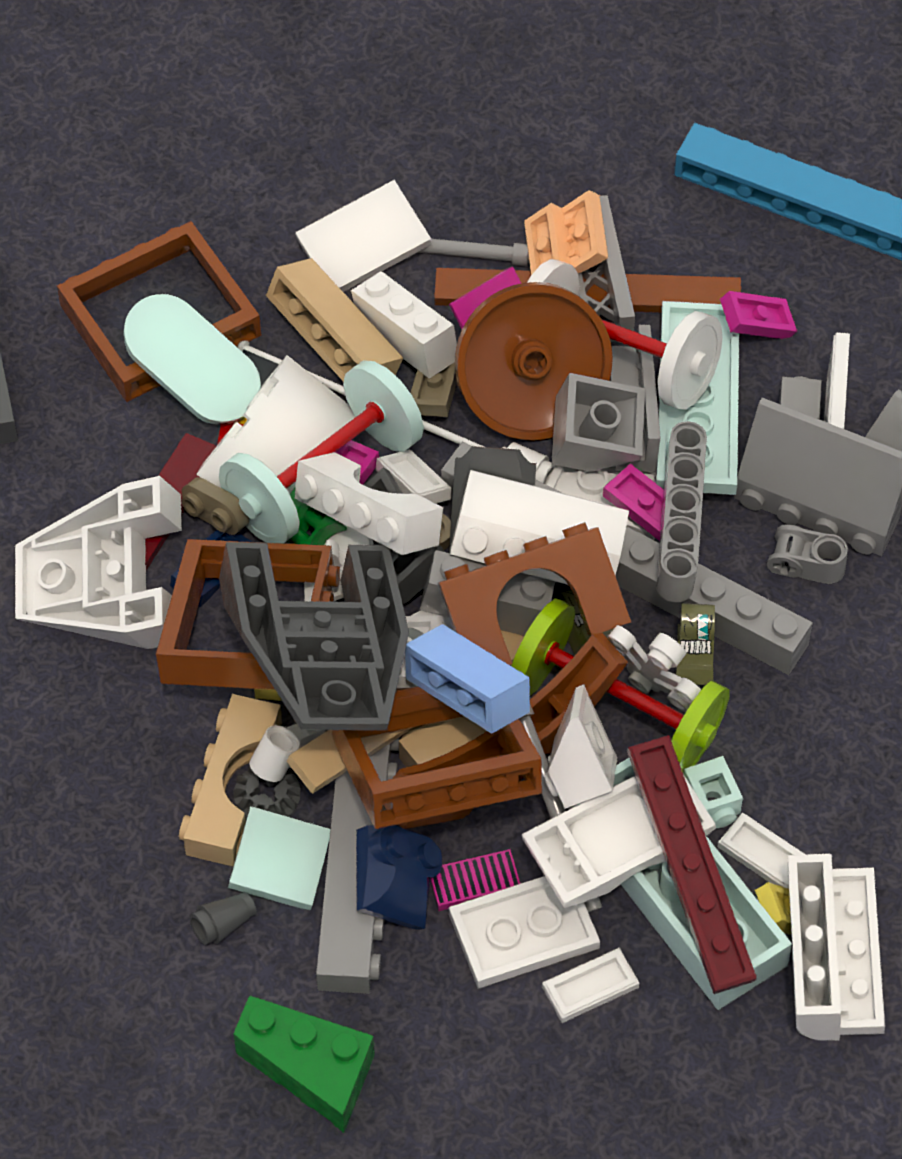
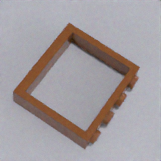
[57,221,261,402]
[156,539,340,690]
[332,687,542,829]

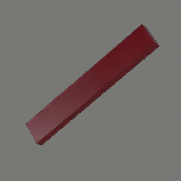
[627,735,757,994]

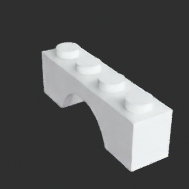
[295,452,443,555]

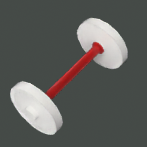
[528,259,723,410]

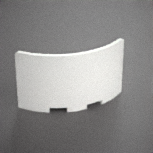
[197,355,355,494]

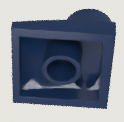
[356,825,442,930]

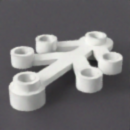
[607,625,701,712]

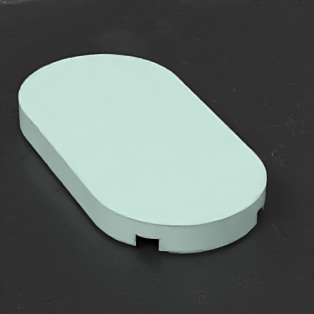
[123,294,261,424]

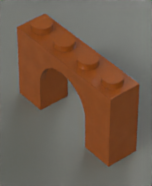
[438,522,631,665]

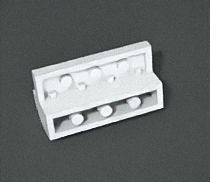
[788,854,885,1040]

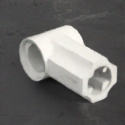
[249,723,325,782]

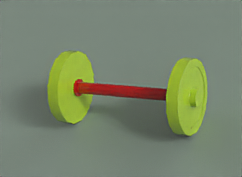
[511,599,730,774]

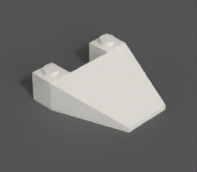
[15,476,182,649]

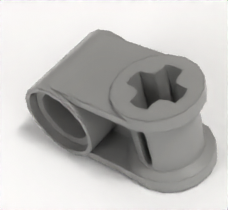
[767,524,847,584]

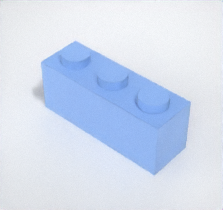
[405,624,530,734]

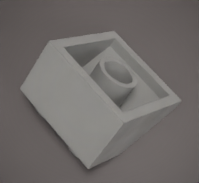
[552,373,645,472]

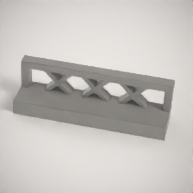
[578,195,635,342]
[609,325,661,472]

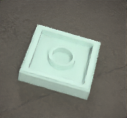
[228,806,331,910]

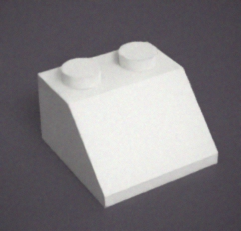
[545,685,617,809]

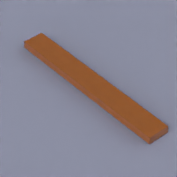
[435,268,741,313]

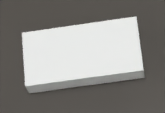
[376,449,451,504]
[717,812,805,889]
[542,948,639,1023]

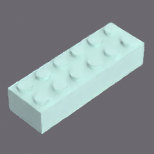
[569,758,792,1010]

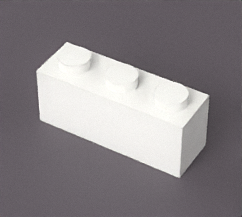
[351,271,457,379]

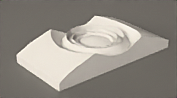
[522,774,716,908]

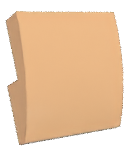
[524,190,608,275]

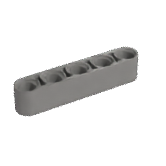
[656,421,707,603]

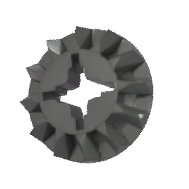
[233,765,301,818]

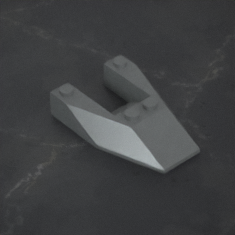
[219,542,409,730]

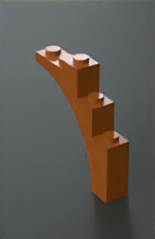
[382,633,628,829]

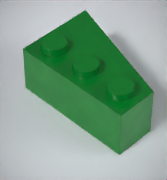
[233,995,375,1133]

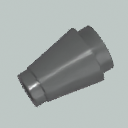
[190,892,257,945]

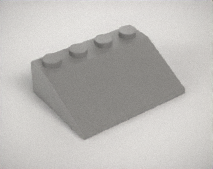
[734,398,902,556]

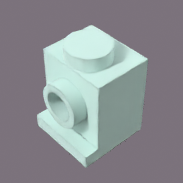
[684,756,743,828]

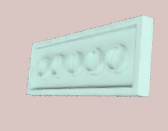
[656,301,739,495]

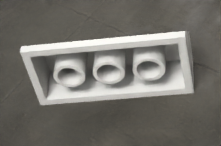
[450,470,629,585]

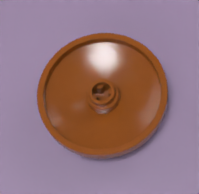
[455,282,613,440]

